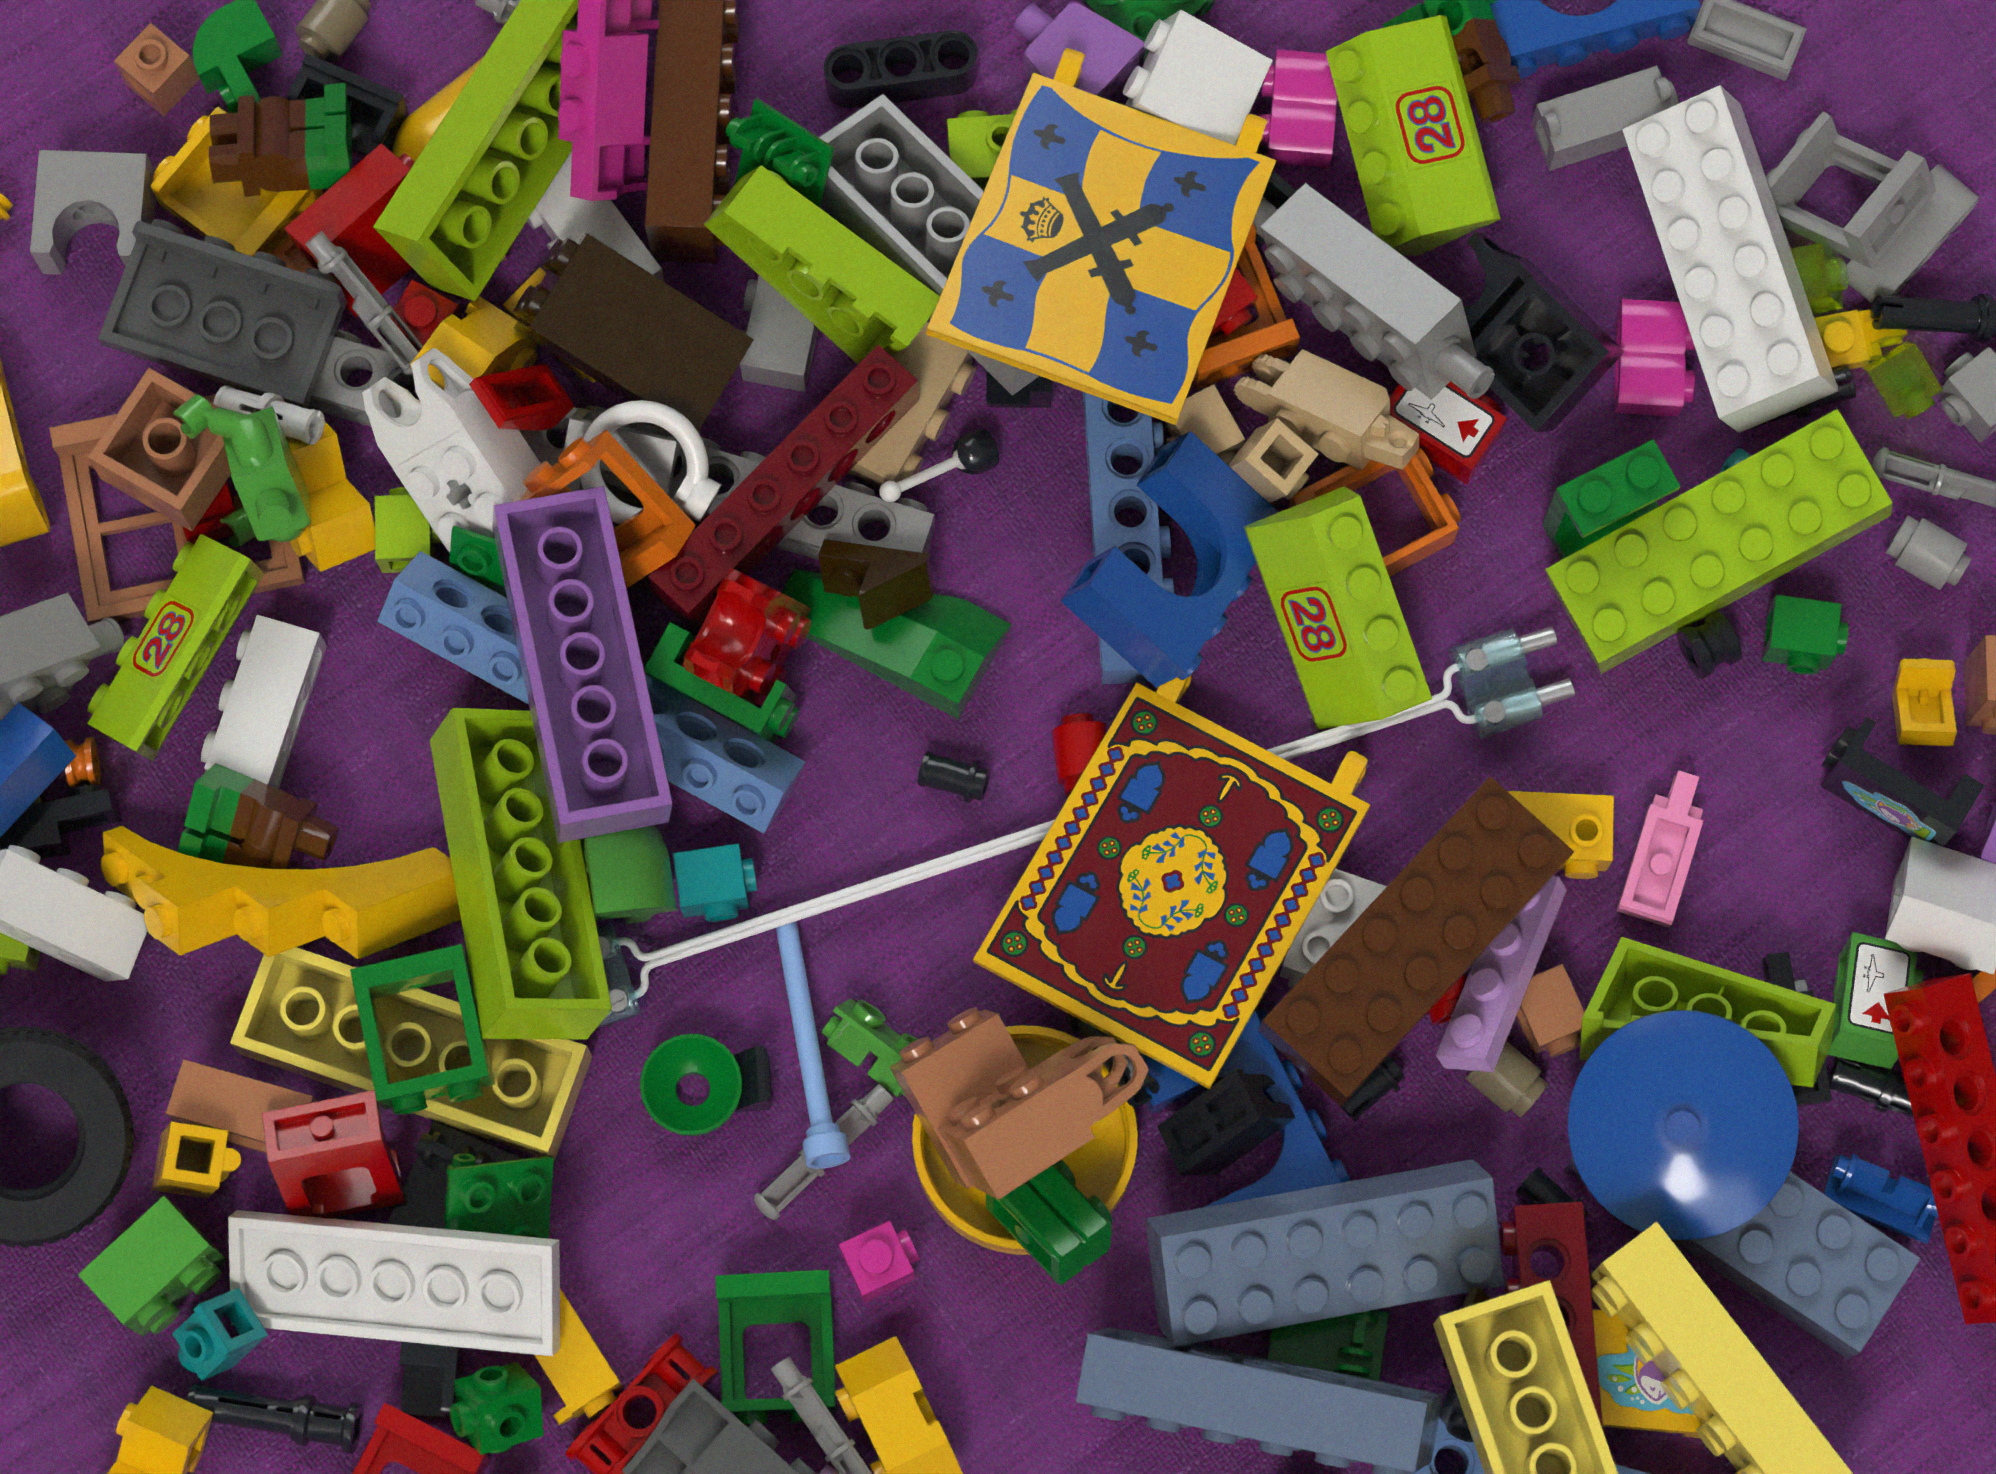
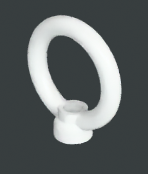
[580,400,721,524]

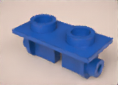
[1823,1153,1939,1244]

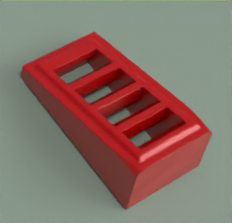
[469,363,574,431]

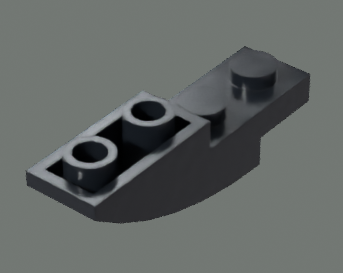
[0,785,122,859]

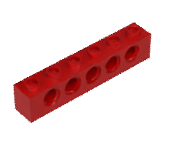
[1883,973,1996,1324]

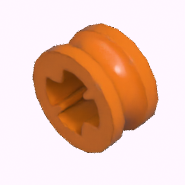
[65,737,101,789]

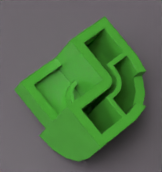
[580,825,677,924]

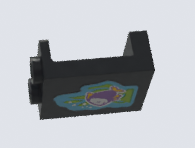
[1821,717,1984,847]

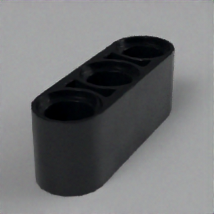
[824,30,978,108]

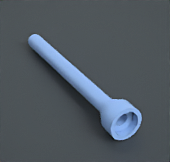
[776,921,850,1169]

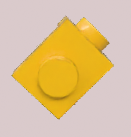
[1892,658,1957,746]

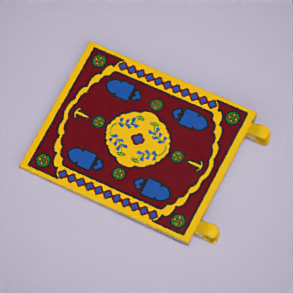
[973,676,1371,1089]

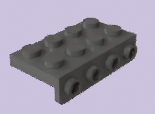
[98,219,347,409]

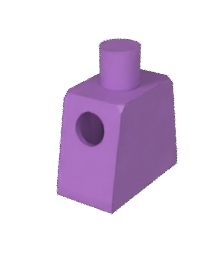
[1013,2,1145,100]

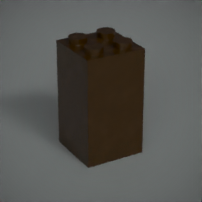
[513,233,754,431]

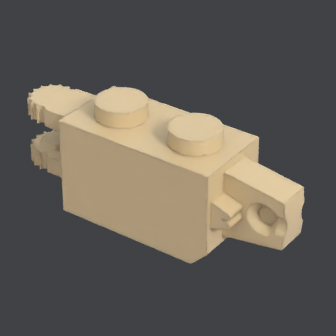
[1234,349,1419,471]

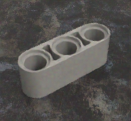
[1839,164,1981,303]

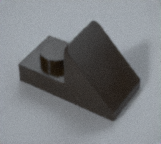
[818,539,935,630]

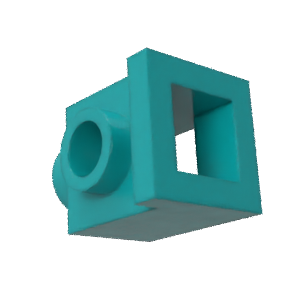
[172,1288,268,1381]

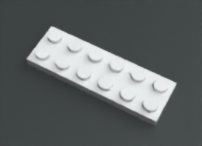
[228,1210,560,1356]

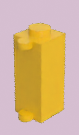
[151,1122,241,1199]
[535,1288,624,1426]

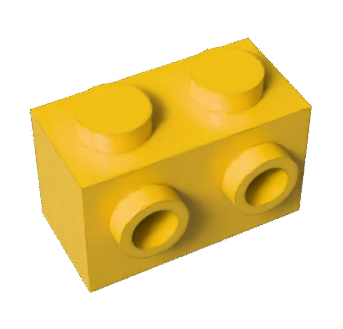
[1508,791,1614,879]

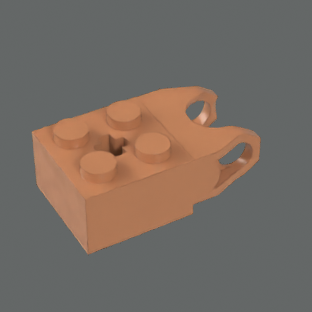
[938,1036,1149,1200]

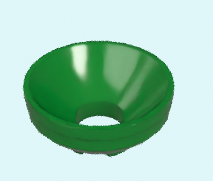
[640,1034,743,1136]

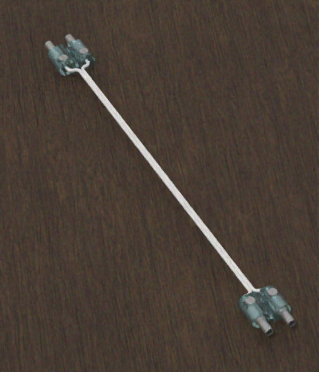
[595,626,1575,1030]

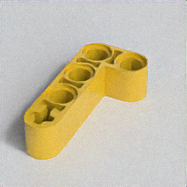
[0,359,51,548]

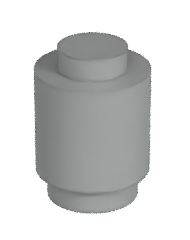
[1885,516,1972,591]

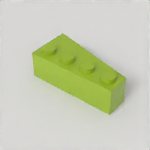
[704,165,940,364]
[1580,937,1836,1087]

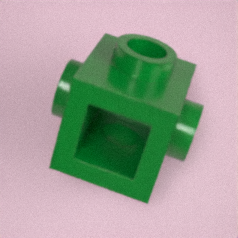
[450,1362,544,1455]

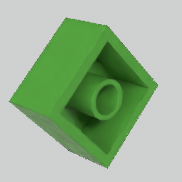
[78,1196,227,1337]

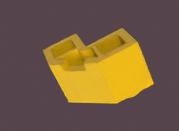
[410,296,538,390]
[286,422,375,572]
[834,1336,963,1474]
[107,1385,213,1474]

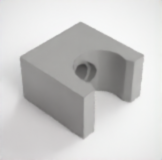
[30,150,156,275]

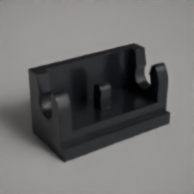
[286,53,409,156]
[1157,1069,1295,1175]

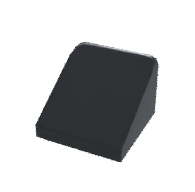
[734,1046,773,1113]

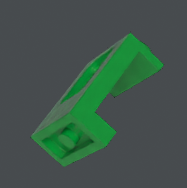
[1542,439,1680,560]
[644,622,800,744]
[715,1270,837,1427]

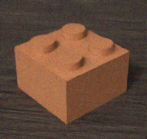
[88,368,231,531]

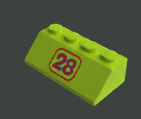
[1326,15,1501,256]
[1243,486,1432,730]
[87,534,265,762]

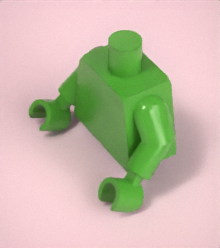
[173,395,311,548]

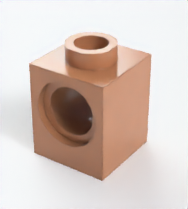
[114,23,200,116]
[1516,964,1585,1057]

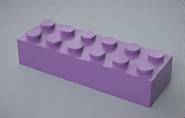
[492,486,673,843]

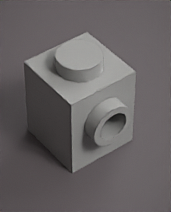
[1938,347,1996,443]

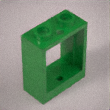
[350,944,495,1115]

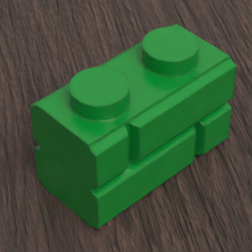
[986,1160,1112,1285]

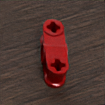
[565,1333,719,1474]

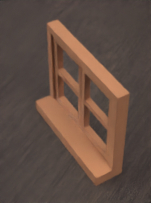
[49,389,306,625]

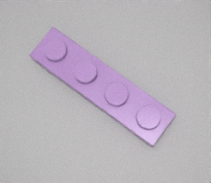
[1436,877,1567,1072]

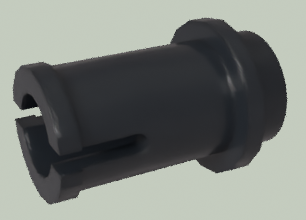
[917,751,991,804]
[1341,1056,1405,1122]
[1515,1166,1588,1219]

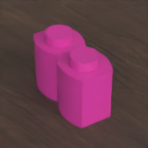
[1260,49,1337,168]
[1613,299,1695,417]

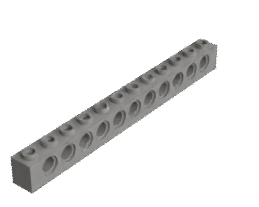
[307,330,935,560]

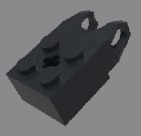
[1463,232,1625,432]

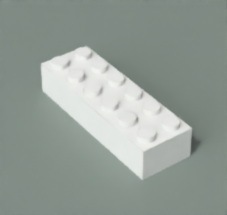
[1622,85,1839,433]

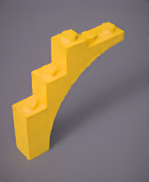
[101,826,461,959]

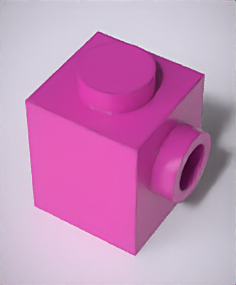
[838,1220,920,1303]

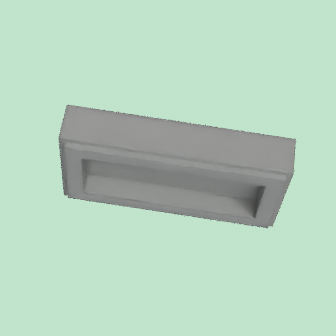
[1687,0,1807,81]

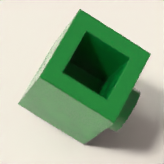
[1762,595,1848,675]

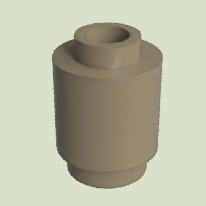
[295,0,371,61]
[1464,1041,1548,1118]

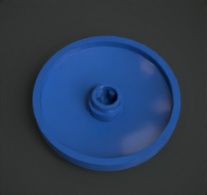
[1568,1010,1799,1240]

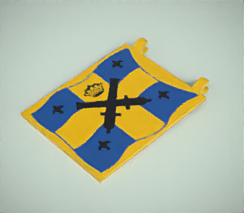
[926,48,1276,425]

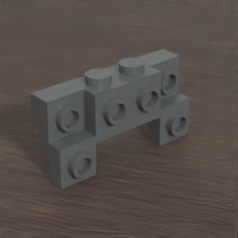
[622,1379,816,1474]

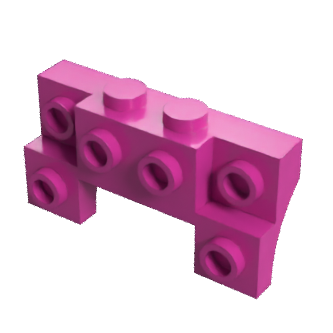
[558,0,659,201]

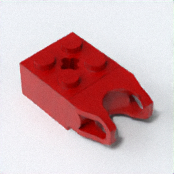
[682,568,811,705]

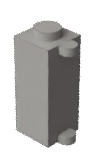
[1531,66,1679,171]

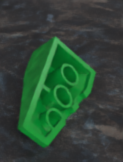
[781,569,1012,720]

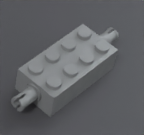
[1253,183,1495,400]
[0,592,124,721]

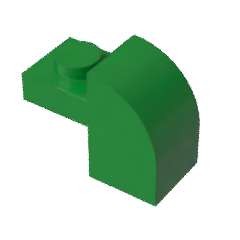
[193,0,283,113]

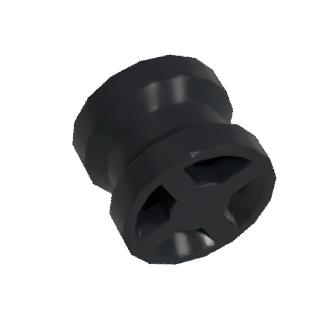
[1677,611,1742,679]

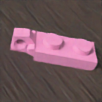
[1616,770,1704,928]

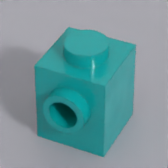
[673,843,757,922]

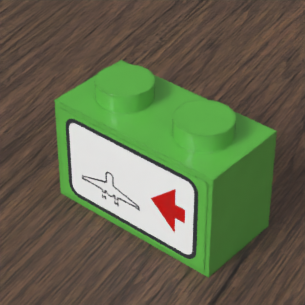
[1827,932,1923,1069]

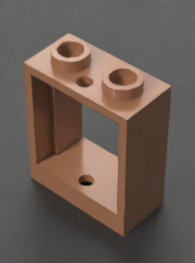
[166,1059,318,1154]

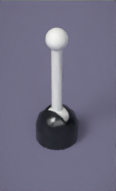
[879,427,999,502]

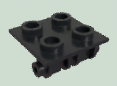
[387,1121,523,1229]

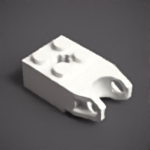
[362,348,541,553]

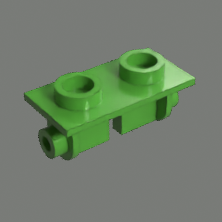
[821,998,918,1098]

